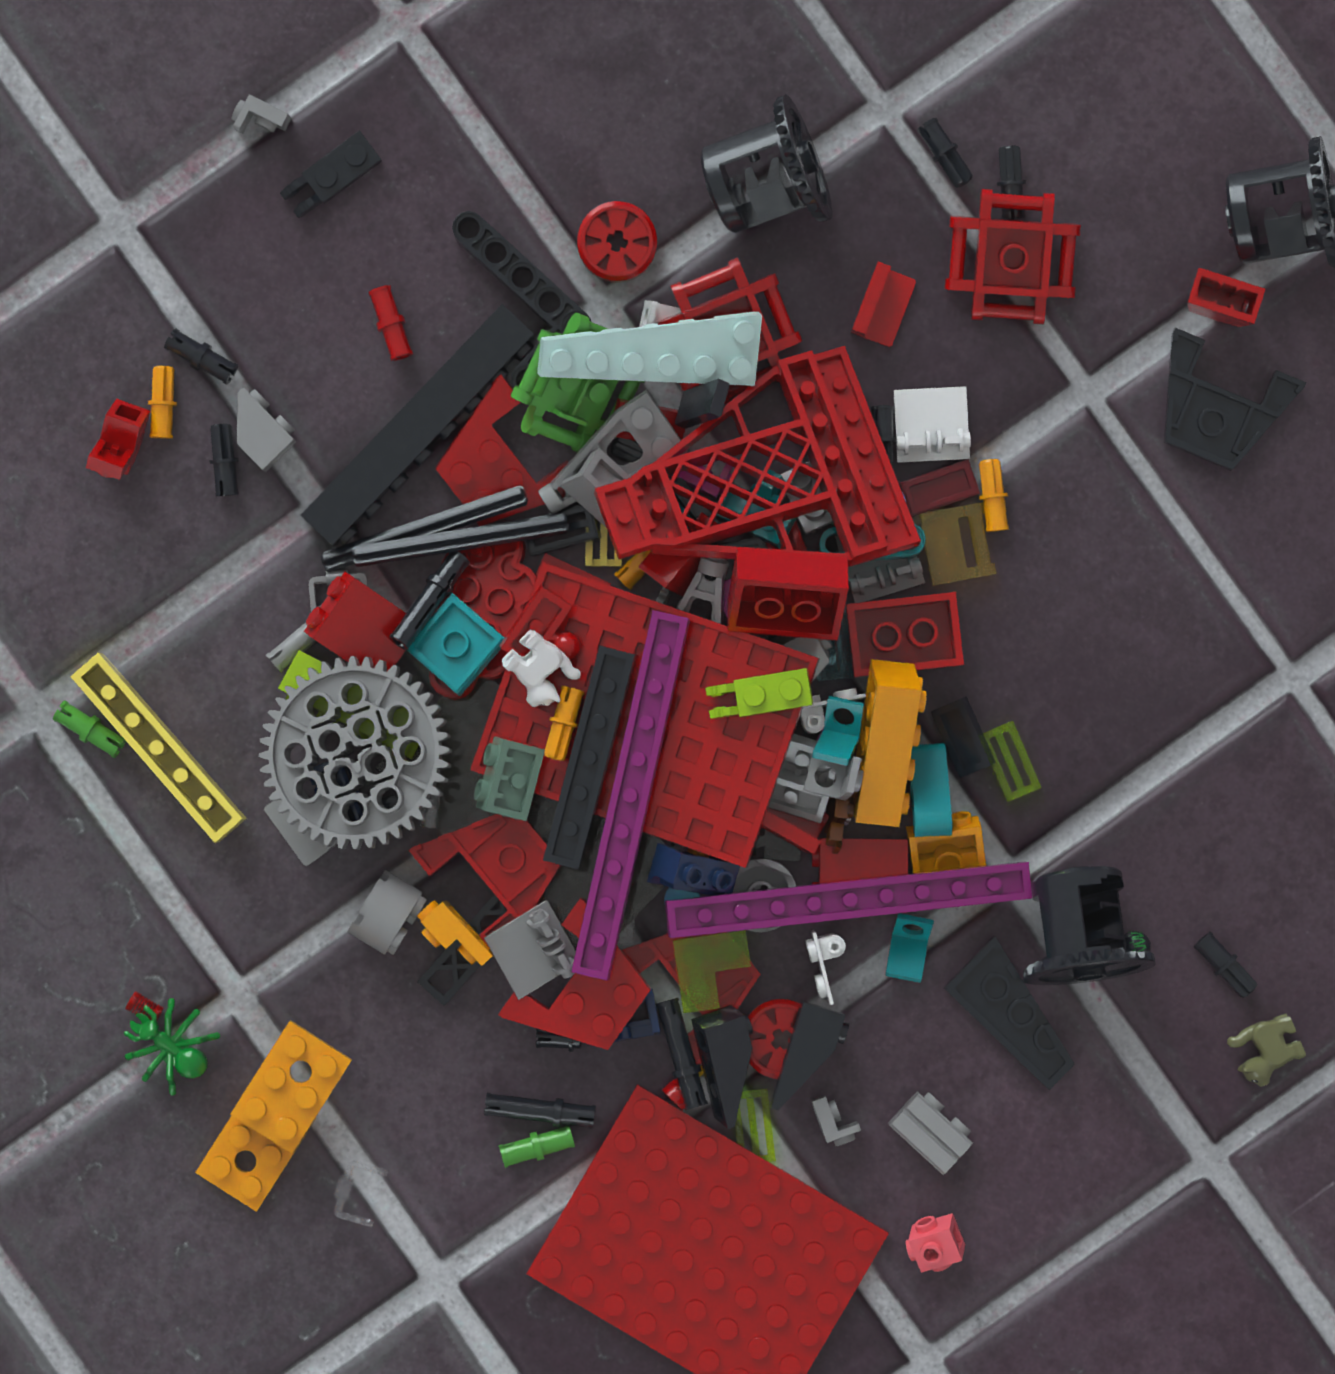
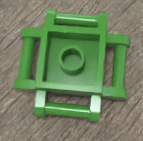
[510,313,645,452]

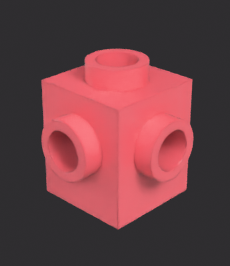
[906,1213,966,1273]

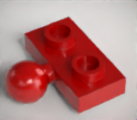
[499,585,581,660]

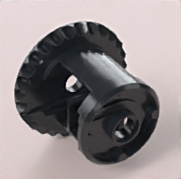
[700,94,833,233]
[1225,136,1335,268]
[1023,866,1156,985]

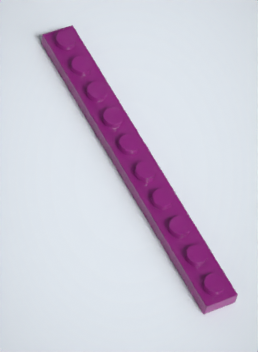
[571,610,690,981]
[665,861,1032,938]

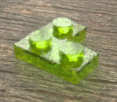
[673,930,751,1013]

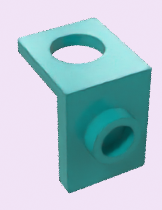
[812,696,864,766]
[885,913,934,983]

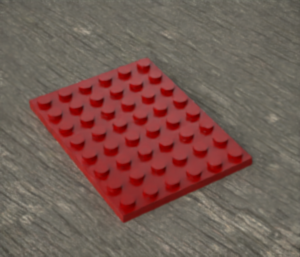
[470,562,820,868]
[526,1084,889,1374]

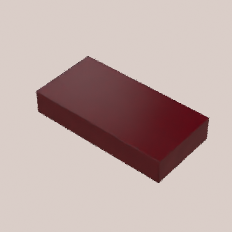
[899,459,980,517]

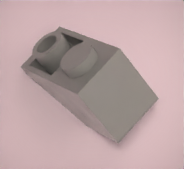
[237,387,296,472]

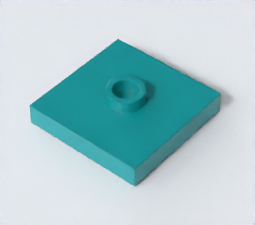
[408,593,504,696]

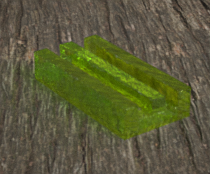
[983,721,1042,802]
[735,1088,776,1162]

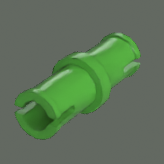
[53,700,126,758]
[499,1125,575,1168]

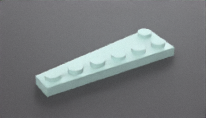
[538,312,762,386]

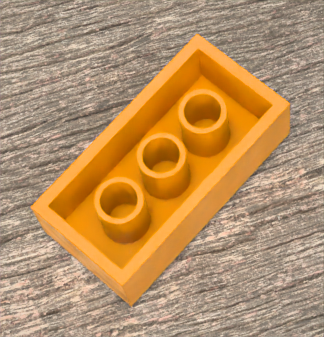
[851,659,926,827]

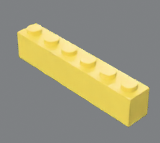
[70,653,247,843]

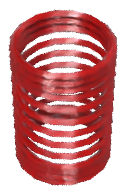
[125,991,164,1020]

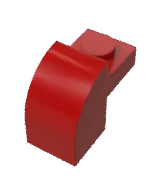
[86,398,150,480]

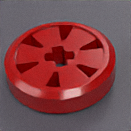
[577,201,657,283]
[748,998,800,1079]

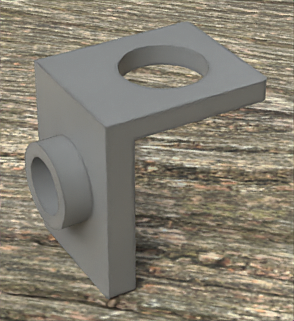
[803,755,864,801]

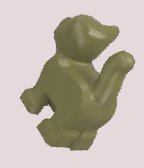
[1227,1013,1306,1087]

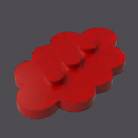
[429,541,537,700]

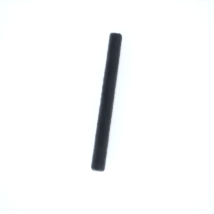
[321,485,528,572]
[352,513,569,567]

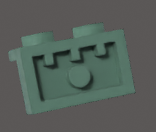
[474,736,545,821]

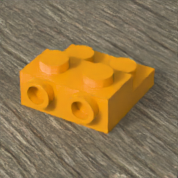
[906,811,986,874]
[417,900,493,966]

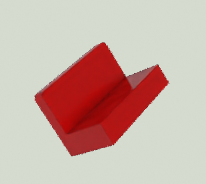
[851,261,916,347]
[761,807,829,854]

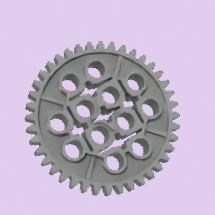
[259,656,452,850]

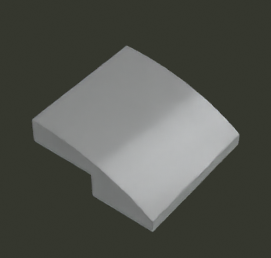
[768,734,835,823]

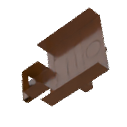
[824,778,857,854]

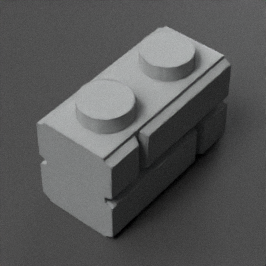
[888,1091,973,1175]

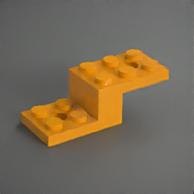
[195,1020,353,1212]

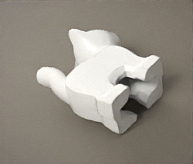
[502,629,581,707]

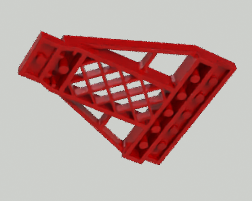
[594,346,921,567]

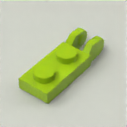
[705,668,814,719]

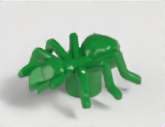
[124,998,221,1096]

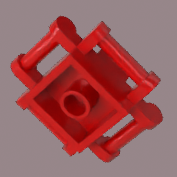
[944,189,1081,325]
[656,257,803,404]

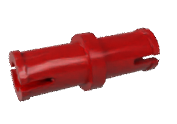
[368,285,413,361]

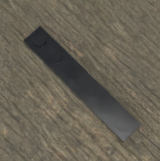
[543,645,637,870]

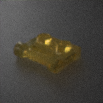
[919,502,997,586]

